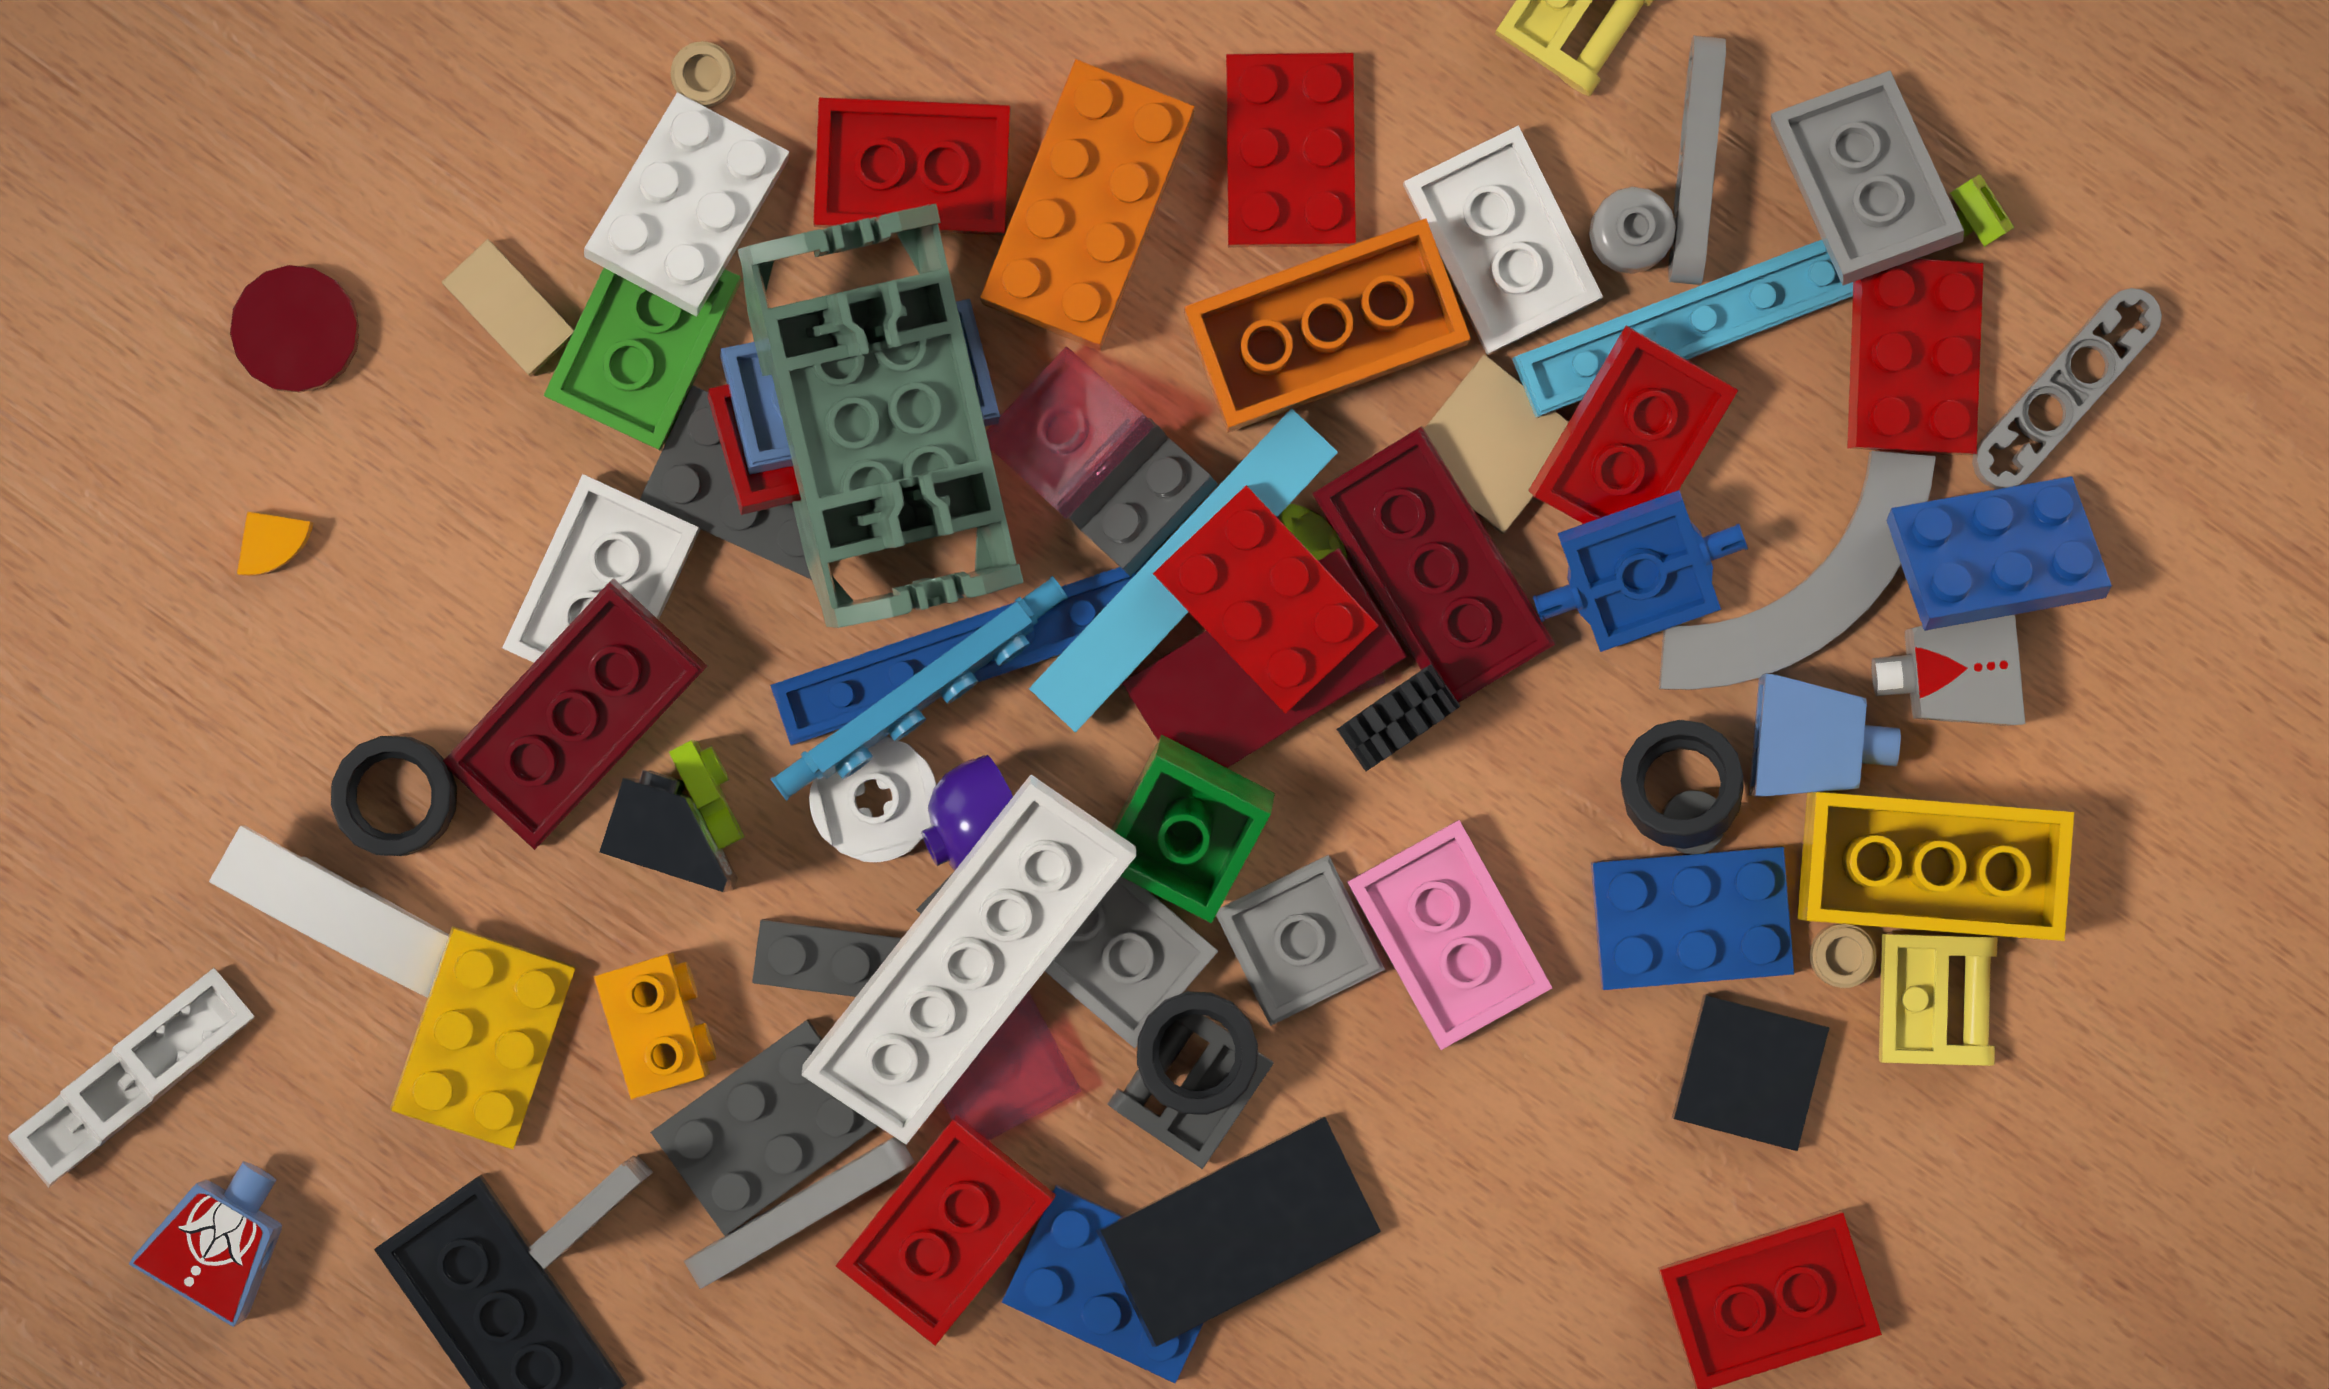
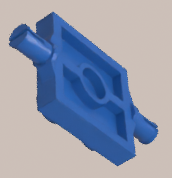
[1533,490,1748,652]

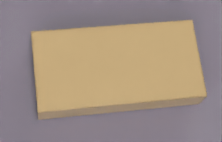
[441,239,574,377]

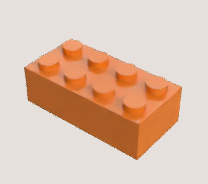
[980,59,1195,351]
[1184,218,1471,433]

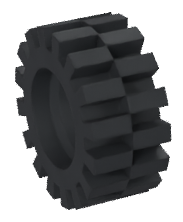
[1336,664,1460,771]

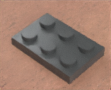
[640,385,812,580]
[650,1019,877,1236]

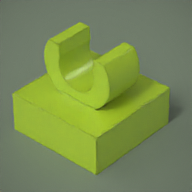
[1950,174,2015,247]

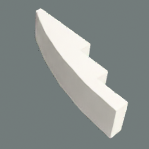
[209,825,449,998]
[8,968,255,1188]

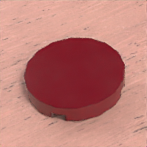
[230,265,359,393]

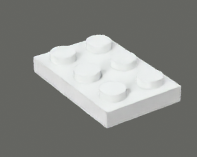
[584,92,789,317]
[1403,125,1603,355]
[502,474,700,663]

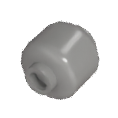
[1589,187,1676,274]

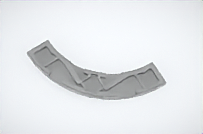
[1659,451,1936,690]

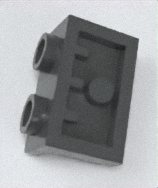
[1062,418,1218,577]

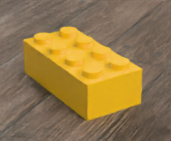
[1797,792,2074,941]

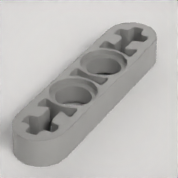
[1668,35,1726,285]
[1972,288,2162,489]
[684,1137,915,1289]

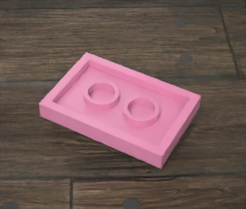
[1347,820,1552,1050]

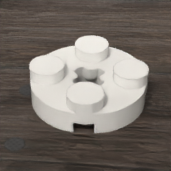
[809,736,937,862]

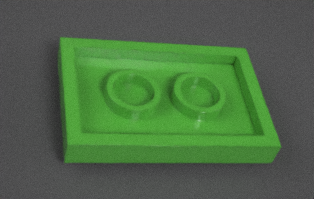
[543,268,742,451]

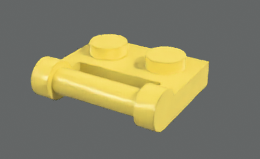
[1495,0,1654,96]
[1879,934,1998,1066]

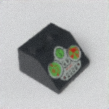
[599,770,737,892]

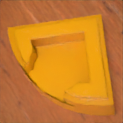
[237,511,314,576]

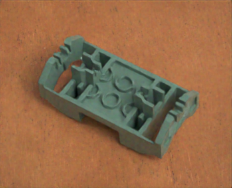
[738,204,1024,628]

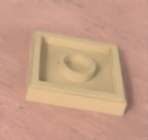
[1424,355,1568,534]

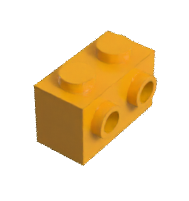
[593,952,716,1100]

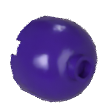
[921,755,1013,871]

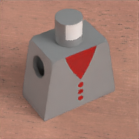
[1871,615,2026,726]

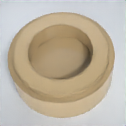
[671,41,736,108]
[1810,924,1876,988]

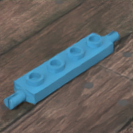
[771,576,1068,801]

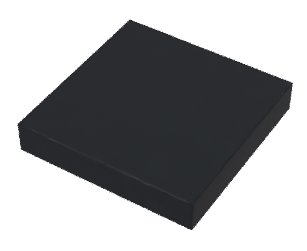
[1672,995,1829,1151]

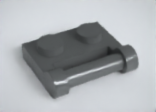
[1107,1015,1274,1169]

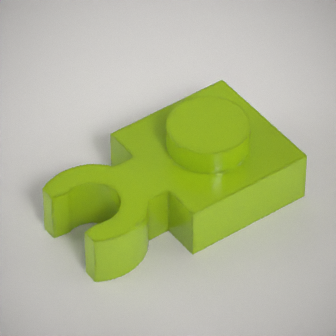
[669,740,745,849]

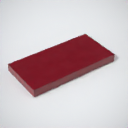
[1312,426,1555,703]
[1122,548,1407,768]
[443,578,707,850]

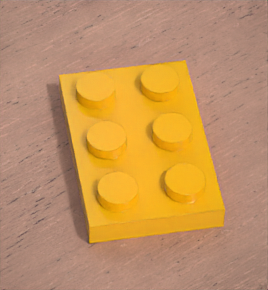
[390,926,575,1150]

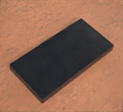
[1096,1117,1381,1347]
[374,1174,627,1389]

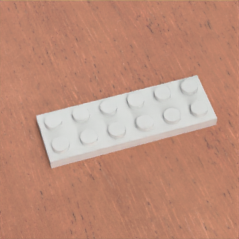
[802,775,1136,1144]

